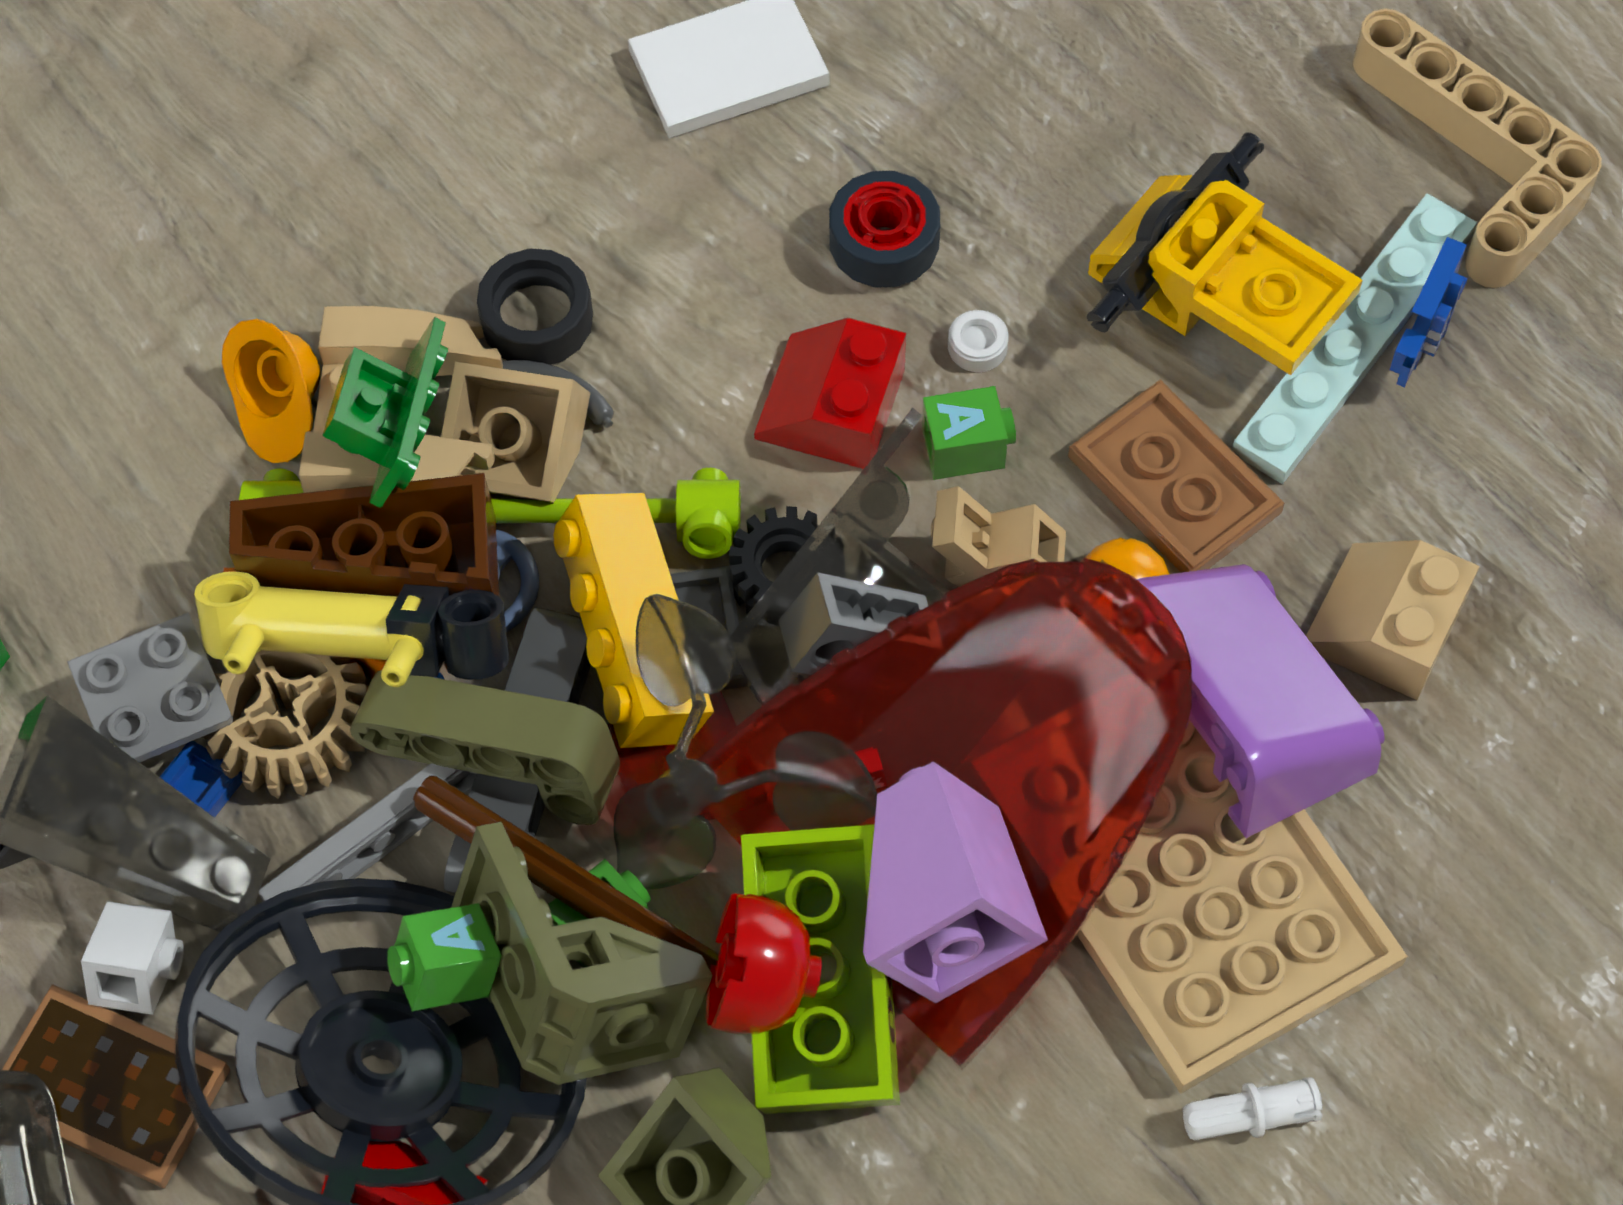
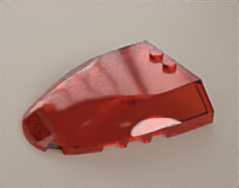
[679,558,1192,1070]

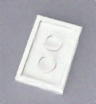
[628,0,829,138]

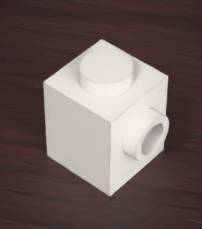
[81,901,184,1015]

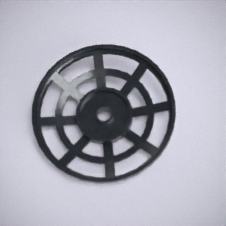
[175,878,587,1205]

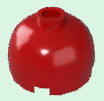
[706,893,822,1034]

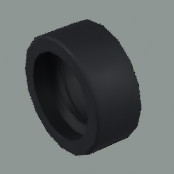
[476,248,593,365]

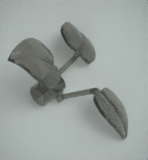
[613,594,877,890]

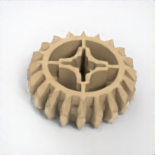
[203,650,369,799]

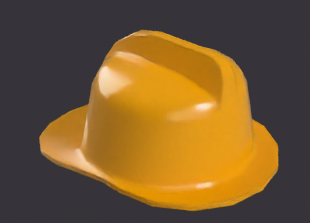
[222,319,320,463]

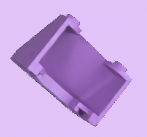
[1107,564,1385,838]

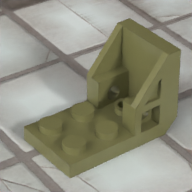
[451,822,713,1085]

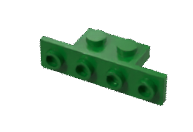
[322,317,448,508]

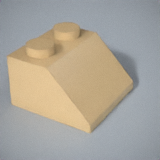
[441,361,590,503]
[1306,540,1480,700]

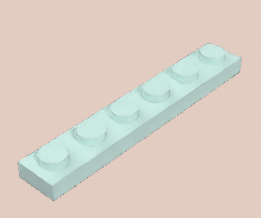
[1232,193,1477,484]

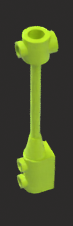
[239,467,741,559]

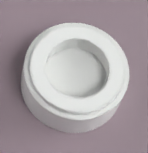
[948,310,1009,372]

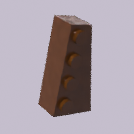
[229,473,499,597]

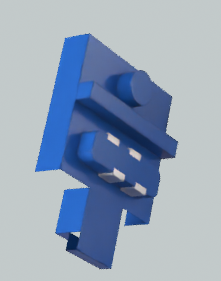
[1389,237,1468,388]

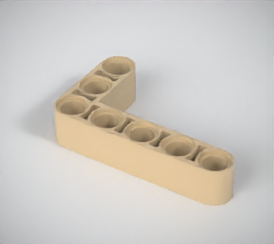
[1353,9,1602,288]

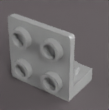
[67,612,233,772]

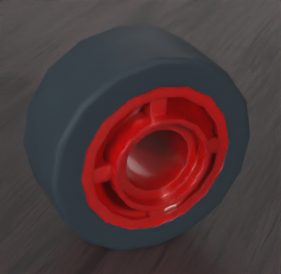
[829,171,940,288]

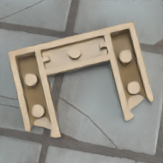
[299,306,503,493]

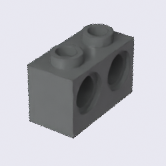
[778,572,940,692]

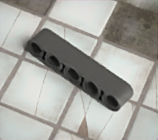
[444,607,591,893]

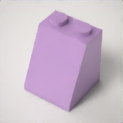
[863,761,1048,1003]

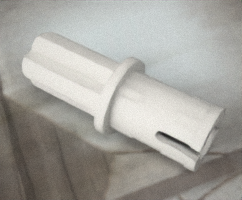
[1183,1077,1322,1140]

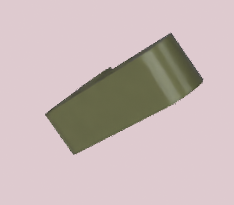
[350,670,620,825]

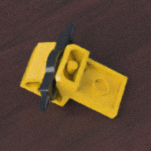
[1087,132,1363,375]

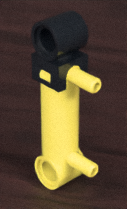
[194,571,509,687]

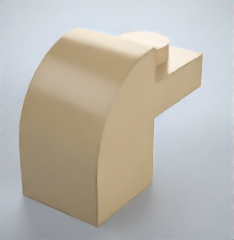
[931,486,1066,595]

